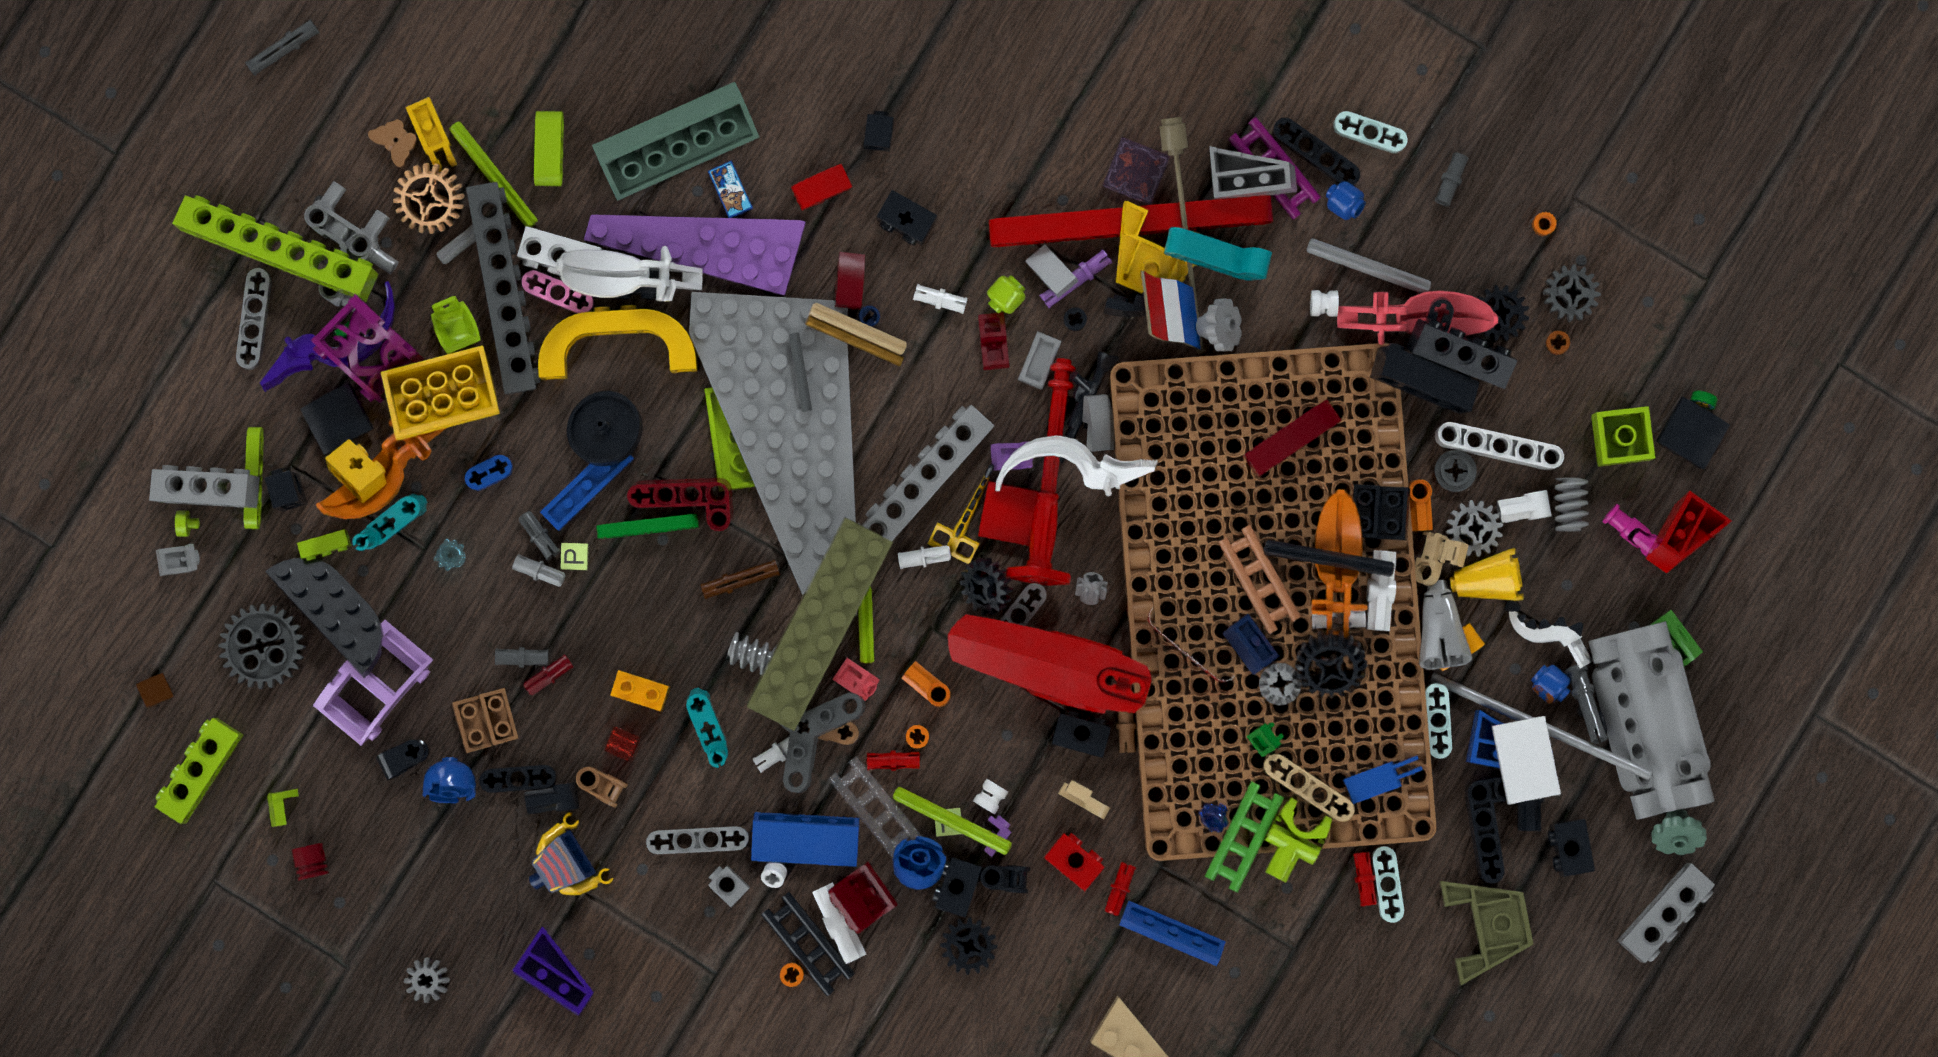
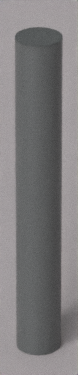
[789,333,812,412]

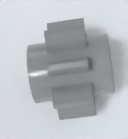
[1075,572,1108,605]

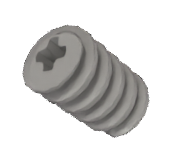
[1555,478,1589,532]
[726,632,776,675]

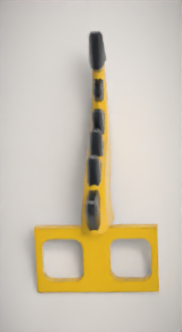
[927,464,994,564]

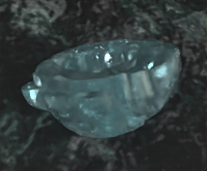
[434,538,466,571]

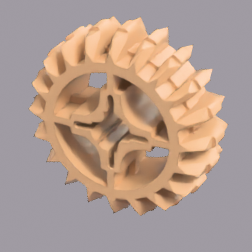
[393,163,465,234]

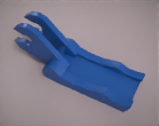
[1343,755,1423,804]

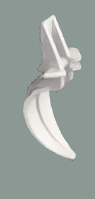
[556,246,703,301]
[995,435,1158,496]

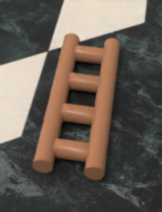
[1218,525,1301,634]

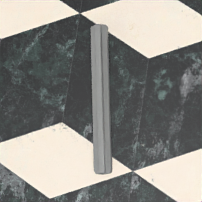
[1307,239,1431,293]

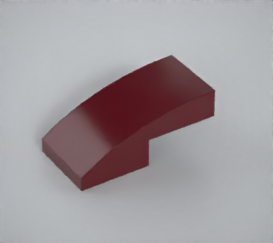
[835,252,865,310]
[978,312,1010,370]

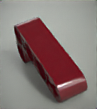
[627,478,733,531]

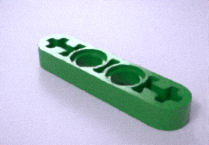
[596,514,699,539]

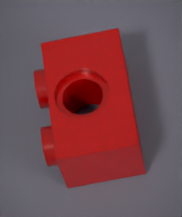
[1044,833,1105,891]

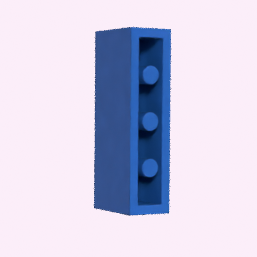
[751,812,860,867]

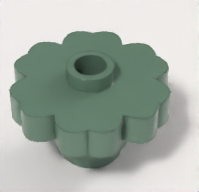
[1651,809,1707,855]

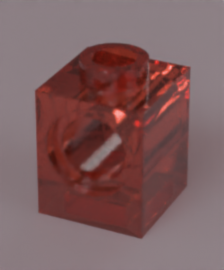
[604,726,641,761]

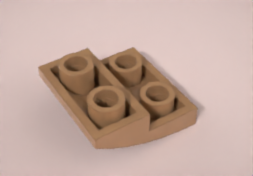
[452,688,519,754]

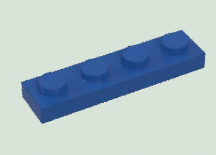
[540,455,634,531]
[1119,901,1226,966]

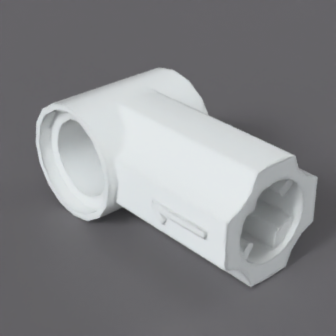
[1497,490,1552,523]

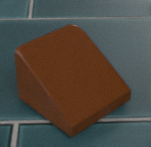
[136,673,174,708]

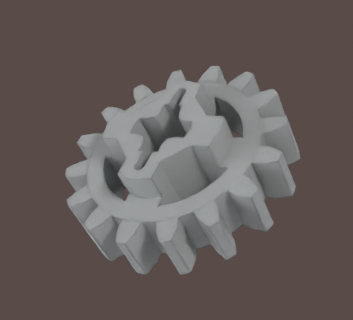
[1445,500,1503,557]

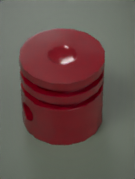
[291,843,329,881]

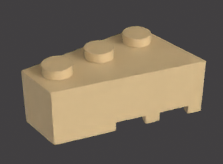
[1090,996,1168,1057]

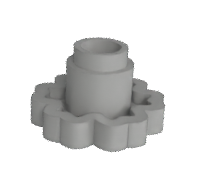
[1196,298,1242,352]

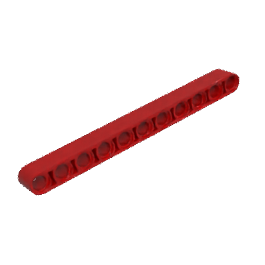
[989,195,1273,247]

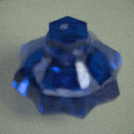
[1199,803,1229,833]

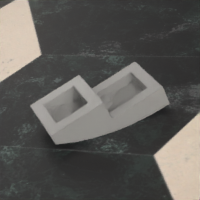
[1082,394,1114,452]

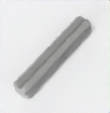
[436,208,497,264]

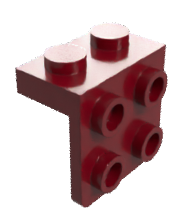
[828,862,898,934]

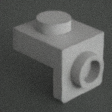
[156,544,200,576]

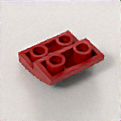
[978,481,1039,546]

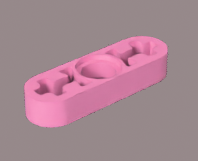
[522,270,594,314]

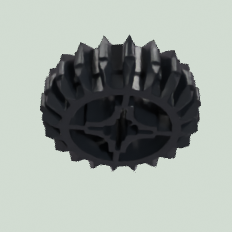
[1295,629,1367,699]

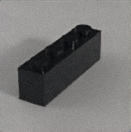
[1370,343,1480,414]

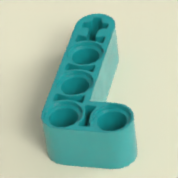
[1164,227,1272,281]

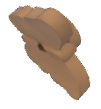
[368,119,417,168]

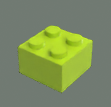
[1591,406,1655,467]

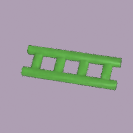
[1205,781,1284,893]

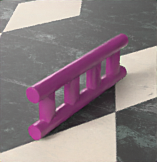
[1228,117,1321,220]

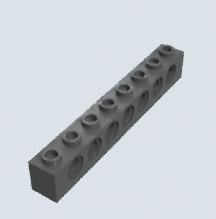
[466,182,541,395]

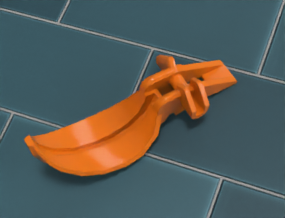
[316,420,446,519]
[1312,490,1368,638]

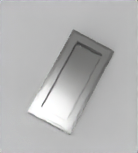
[1025,245,1078,298]
[1018,331,1062,390]

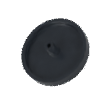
[567,391,643,466]

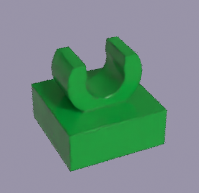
[1246,722,1283,758]

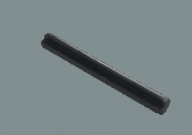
[1264,540,1394,577]

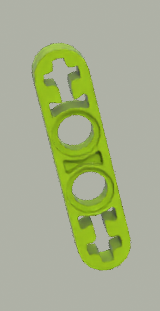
[244,427,264,529]

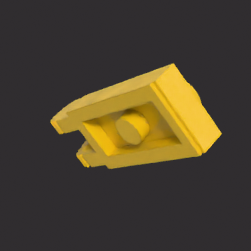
[406,97,457,173]

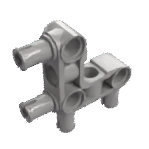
[304,181,399,313]

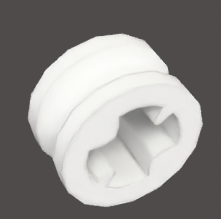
[761,862,787,888]

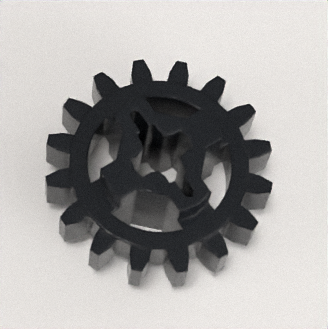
[1477,285,1529,342]
[960,558,1013,615]
[940,917,997,975]

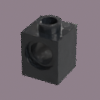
[864,111,894,152]

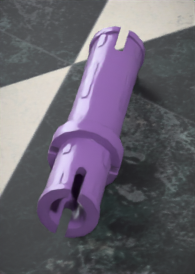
[1039,249,1112,309]

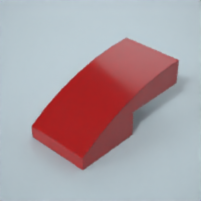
[791,164,852,211]

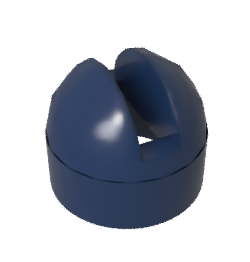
[858,306,880,326]

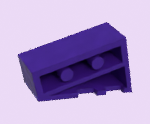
[512,926,594,1017]

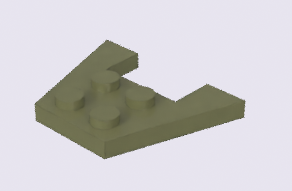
[1439,881,1533,985]

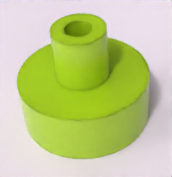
[175,510,200,537]

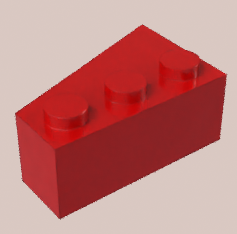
[1645,491,1732,574]

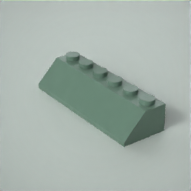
[592,82,759,201]

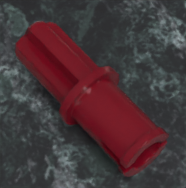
[523,654,574,695]

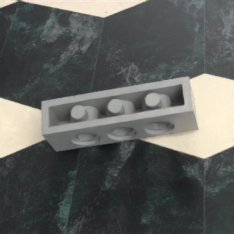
[149,465,259,508]
[1617,863,1715,963]

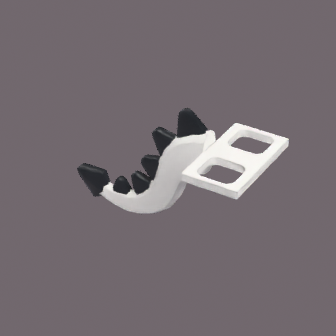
[1504,600,1593,668]

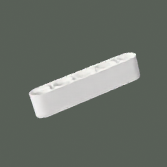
[1435,422,1564,470]

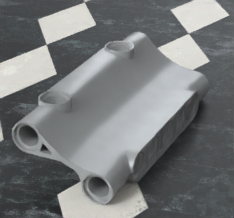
[1588,621,1715,819]

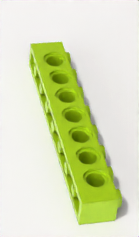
[172,195,379,302]

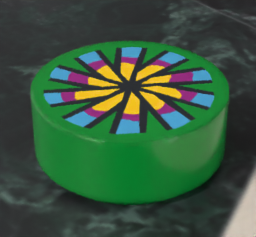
[1690,390,1718,410]

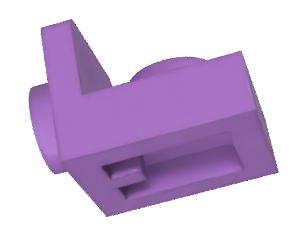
[984,815,1012,857]

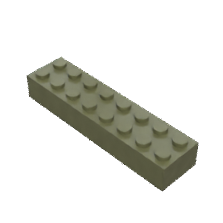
[747,516,893,731]

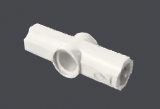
[1366,550,1396,631]
[812,882,866,964]

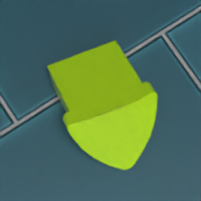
[267,789,299,827]

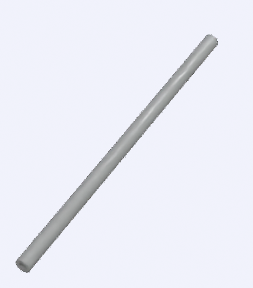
[1429,673,1652,780]

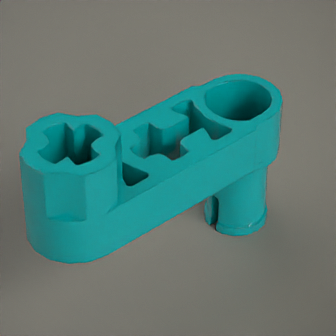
[352,494,427,551]
[686,688,728,768]

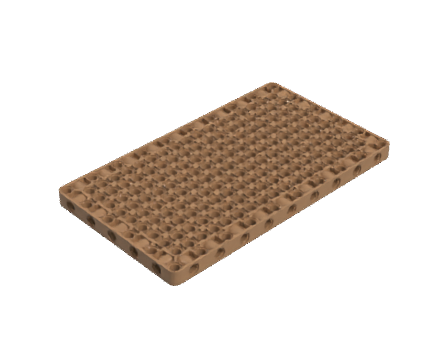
[1109,343,1436,861]

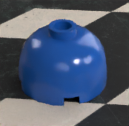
[423,757,476,803]
[893,836,946,890]

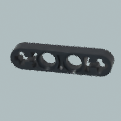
[1272,118,1360,186]

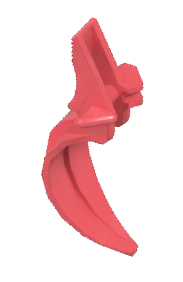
[1337,291,1498,347]

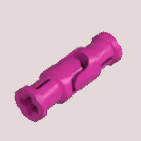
[1602,503,1657,556]

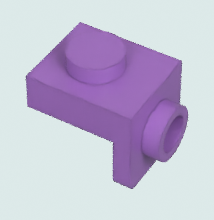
[991,441,1033,471]

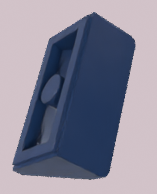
[1223,614,1279,675]

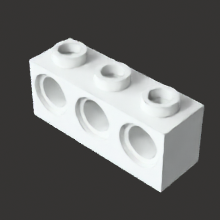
[517,226,602,276]

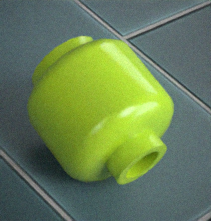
[987,275,1026,314]

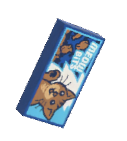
[708,161,753,218]

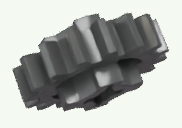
[1542,264,1601,322]

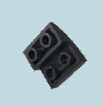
[1103,292,1146,317]
[300,383,374,455]
[1656,397,1730,470]
[1353,484,1410,541]

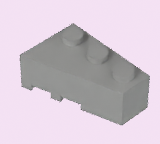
[1209,146,1297,199]

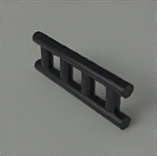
[761,892,855,997]

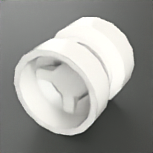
[1310,290,1339,317]
[973,779,1008,814]

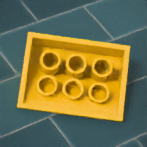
[381,345,500,441]

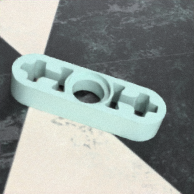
[1333,111,1407,153]
[1425,681,1452,759]
[1371,846,1404,923]

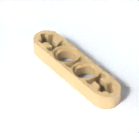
[1263,754,1354,822]

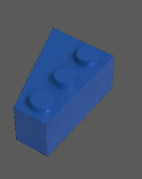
[1466,710,1553,769]

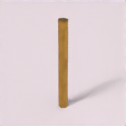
[805,315,904,366]

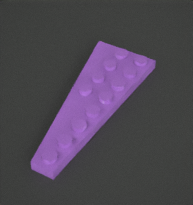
[584,215,806,296]

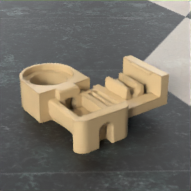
[1415,531,1469,586]
[1058,780,1110,819]

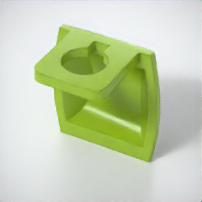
[431,296,481,355]

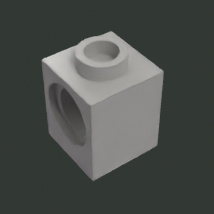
[708,866,750,907]

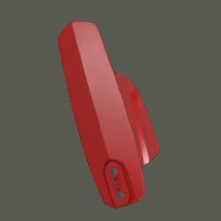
[948,614,1152,714]

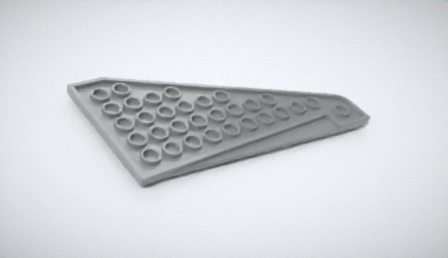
[689,292,858,615]

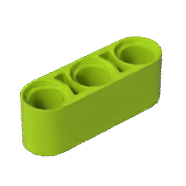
[534,111,564,186]

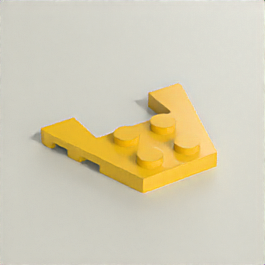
[1116,201,1200,294]

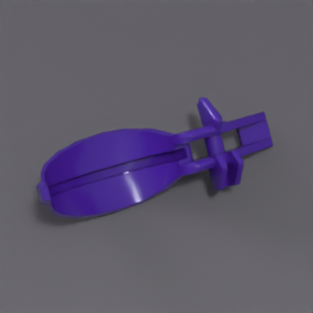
[260,281,395,392]

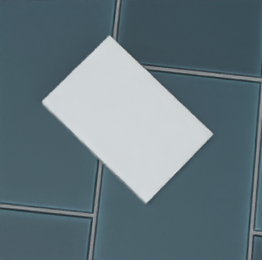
[1492,716,1561,804]

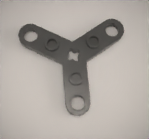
[780,693,866,793]

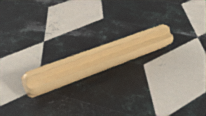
[809,303,907,355]

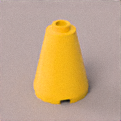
[1450,548,1524,601]

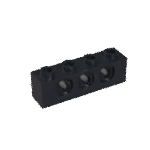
[1406,318,1518,389]

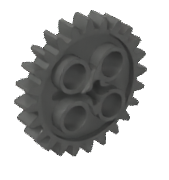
[218,604,306,689]

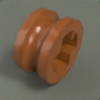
[1546,331,1570,355]

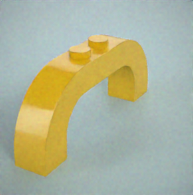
[538,305,698,380]

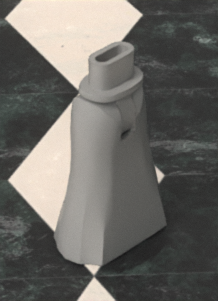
[1419,580,1472,670]

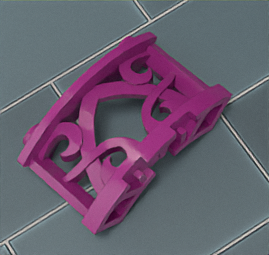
[311,294,424,403]

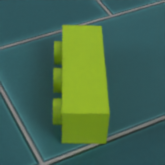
[297,529,351,561]

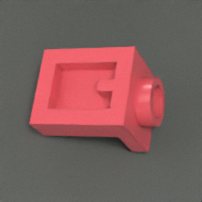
[833,658,879,701]

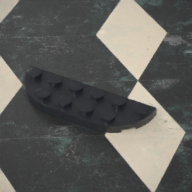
[265,558,384,678]

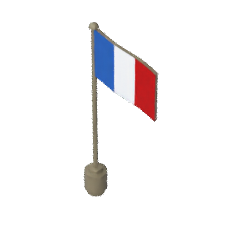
[1141,117,1206,355]

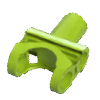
[1265,797,1332,883]

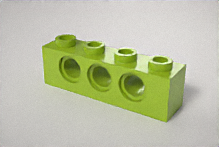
[155,718,244,824]

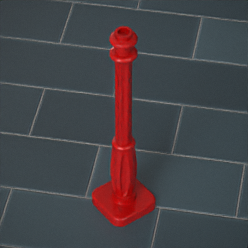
[1005,358,1076,586]

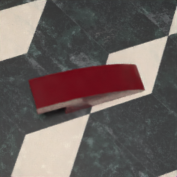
[1243,399,1342,477]

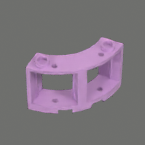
[313,620,433,746]

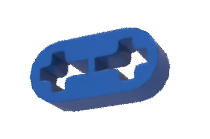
[465,455,513,491]

